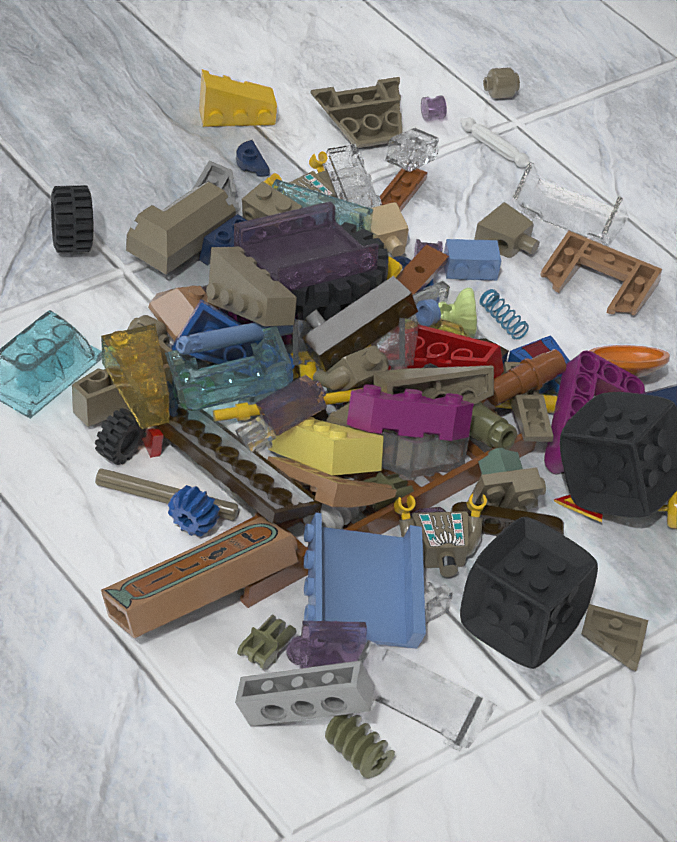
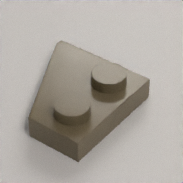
[581,604,649,671]

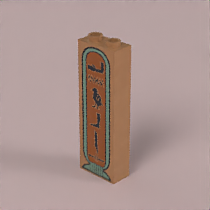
[100,516,298,639]

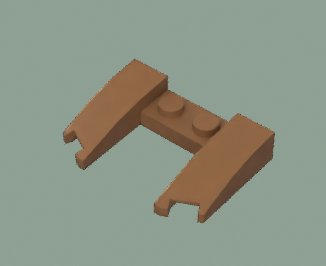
[540,230,662,315]
[267,456,397,508]

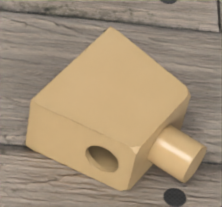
[351,202,409,257]

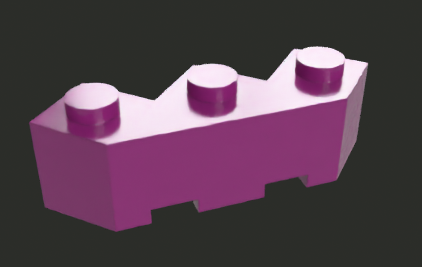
[346,385,474,441]

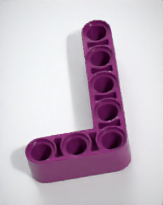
[544,350,645,474]

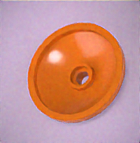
[589,345,670,377]

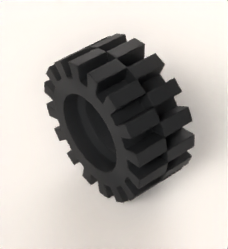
[95,408,148,465]

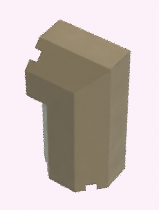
[126,182,236,275]

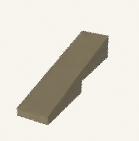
[501,362,553,442]

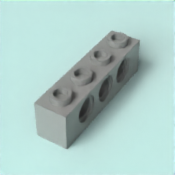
[235,661,375,726]

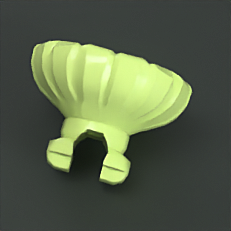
[438,287,477,338]

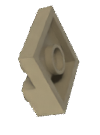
[467,467,546,512]

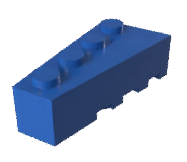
[171,299,298,385]

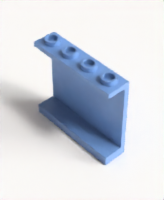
[304,513,426,649]

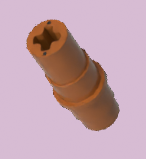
[487,349,567,406]

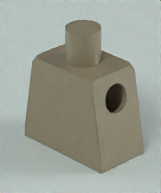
[474,202,540,258]

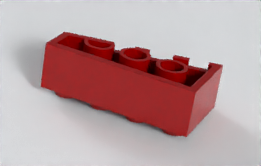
[379,321,504,378]

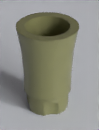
[469,401,517,450]

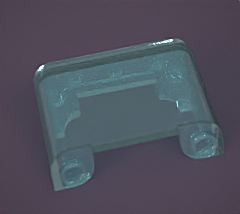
[165,326,293,411]

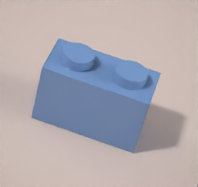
[444,239,502,280]

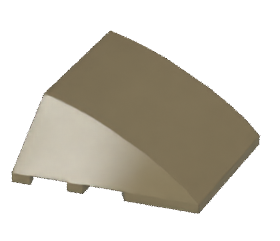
[310,76,403,148]

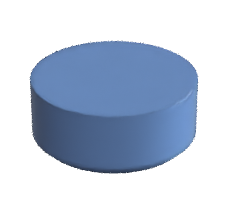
[416,299,441,327]

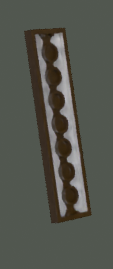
[136,395,322,524]

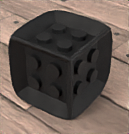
[560,392,677,518]
[460,517,598,669]

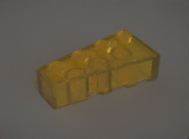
[101,324,169,429]

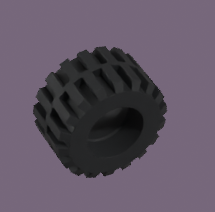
[51,185,94,253]

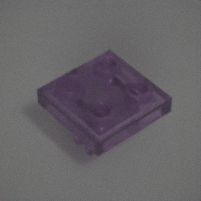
[299,620,367,669]

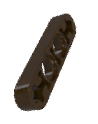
[451,502,564,536]

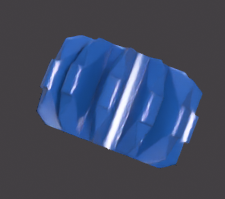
[168,485,220,537]

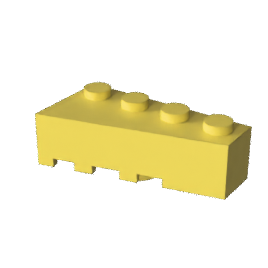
[268,411,384,475]

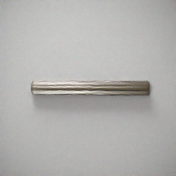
[95,468,238,521]

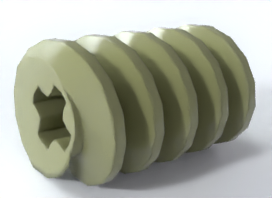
[325,714,395,779]

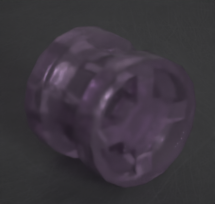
[420,95,447,121]

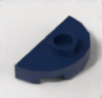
[236,140,270,176]

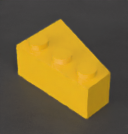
[199,69,277,127]

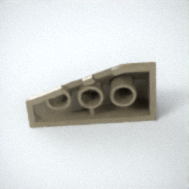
[374,366,494,437]

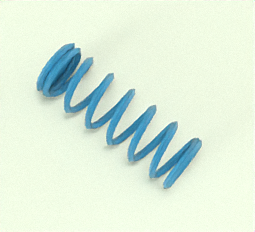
[480,289,529,339]

